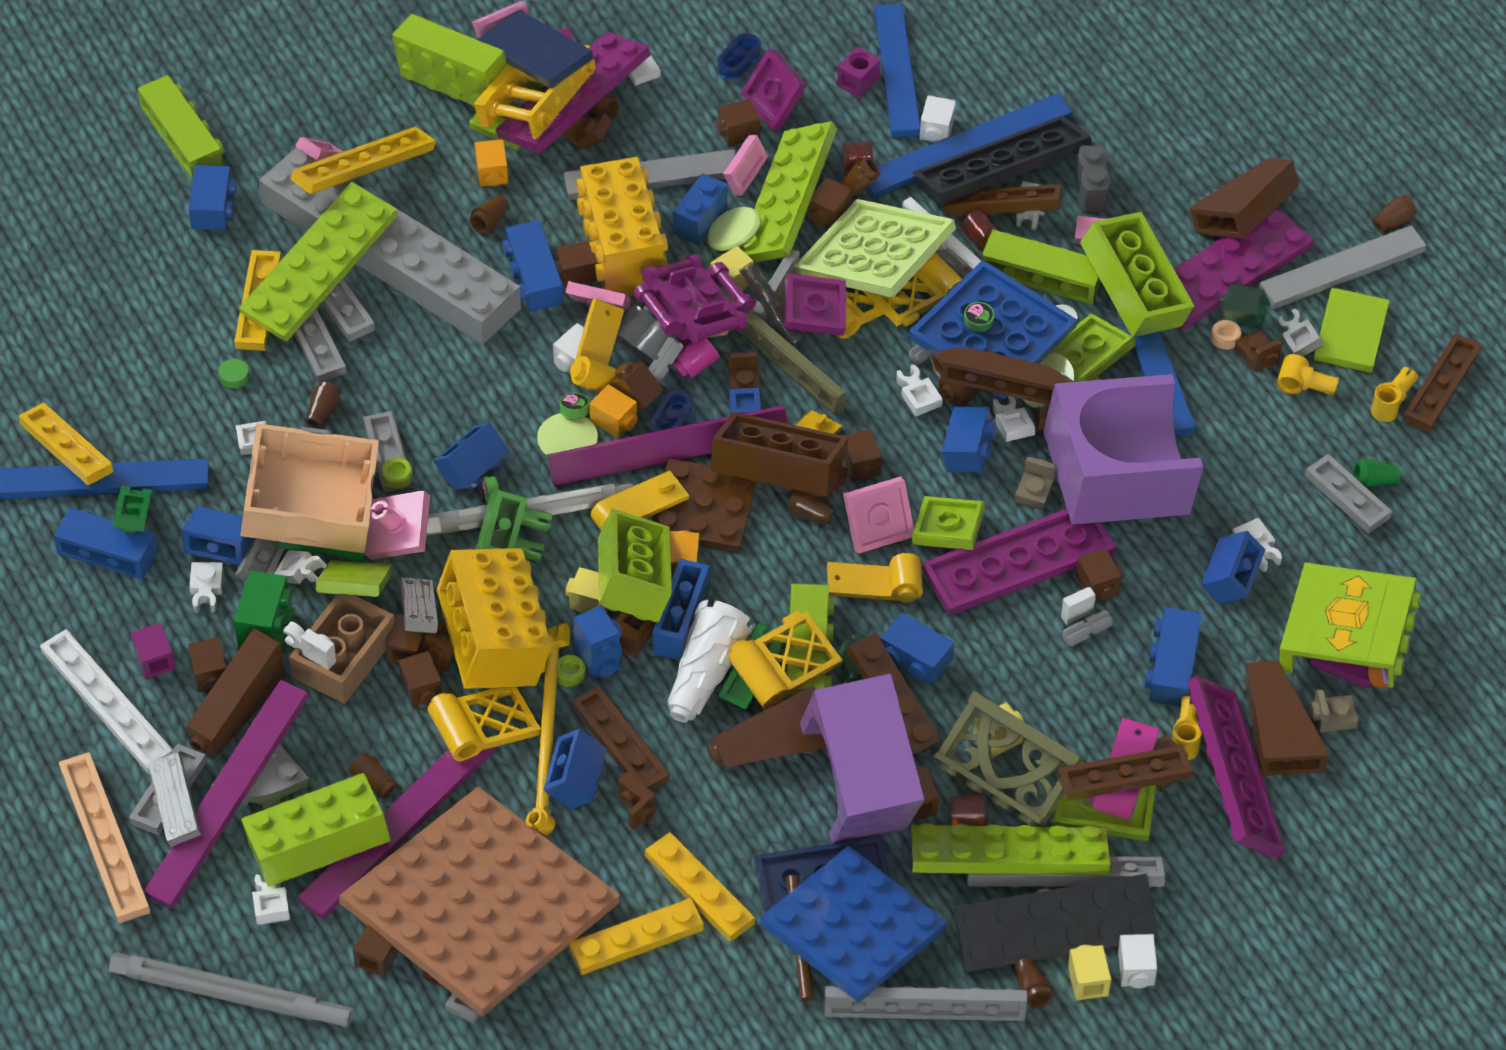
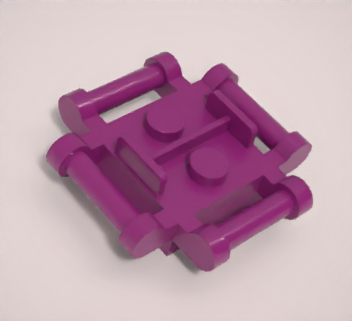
[634,254,755,343]

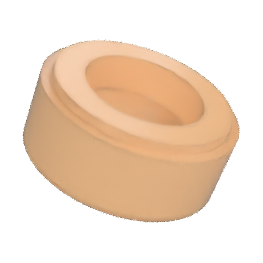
[1211,320,1242,350]

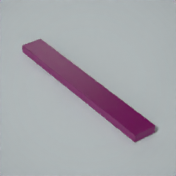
[547,405,788,486]
[143,680,309,909]
[298,736,497,920]

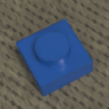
[729,388,761,414]

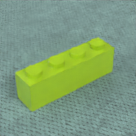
[137,75,225,181]
[981,230,1101,305]
[786,584,835,698]

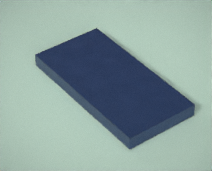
[477,10,594,88]
[753,836,891,913]

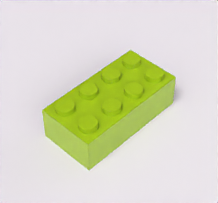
[392,14,507,106]
[1080,211,1195,338]
[598,508,672,623]
[241,773,391,887]

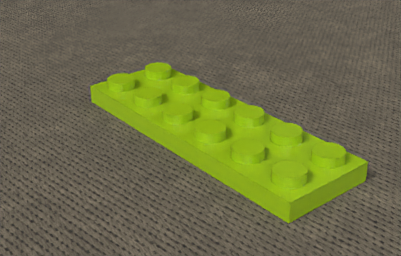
[739,121,837,262]
[239,182,398,342]
[911,823,1110,875]

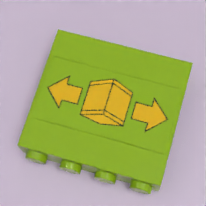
[1280,563,1421,688]

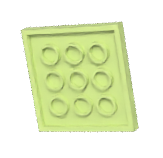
[794,199,956,298]

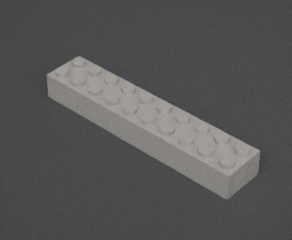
[259,148,521,345]

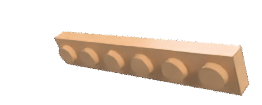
[59,752,150,924]

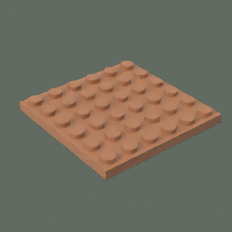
[339,787,620,1017]

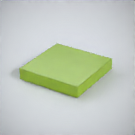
[912,496,985,550]

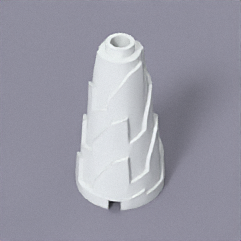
[667,600,755,723]

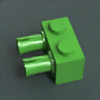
[476,490,552,563]

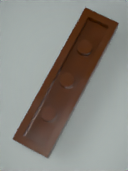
[943,184,1063,217]
[1402,333,1482,433]
[847,632,941,757]
[572,686,669,791]
[1058,745,1193,801]

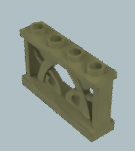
[934,691,1087,827]

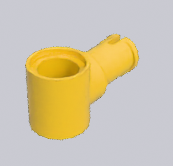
[1277,354,1339,396]
[1371,367,1418,422]
[1172,695,1202,760]

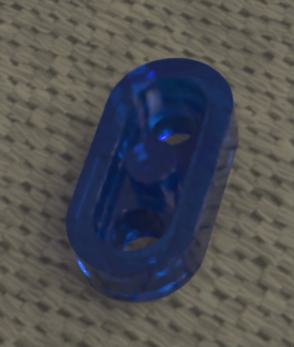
[717,33,761,79]
[650,390,693,433]

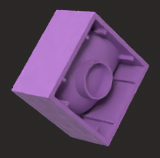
[1043,374,1204,525]
[800,674,924,844]

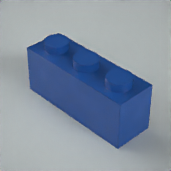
[502,220,563,312]
[54,508,158,580]
[652,559,710,660]
[1144,607,1202,707]

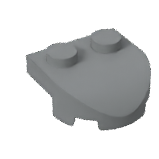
[242,744,309,809]

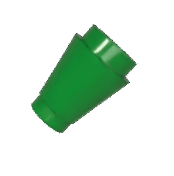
[1353,458,1401,488]

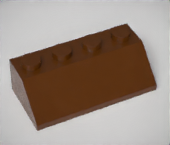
[711,412,849,497]

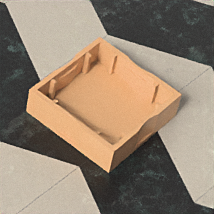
[240,423,379,553]

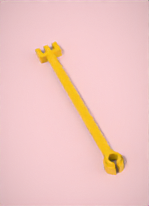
[526,623,570,837]

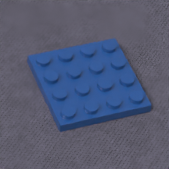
[908,260,1077,400]
[760,846,947,1003]

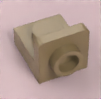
[1014,457,1056,510]
[1309,689,1358,732]

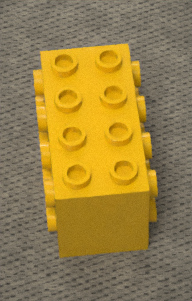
[576,157,668,296]
[437,548,554,689]

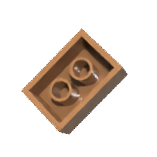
[289,594,395,704]

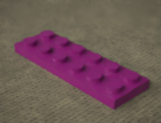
[496,32,651,154]
[1174,207,1314,331]
[922,509,1116,616]
[1187,675,1286,859]

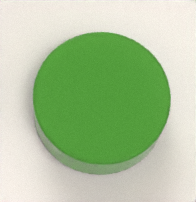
[218,359,249,389]

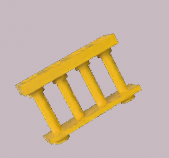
[474,45,596,139]

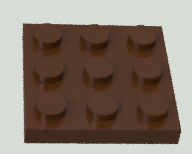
[652,459,757,554]

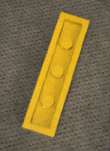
[234,250,282,351]
[18,402,113,485]
[645,832,755,942]
[569,898,704,976]

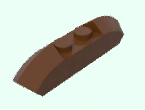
[929,348,1074,405]

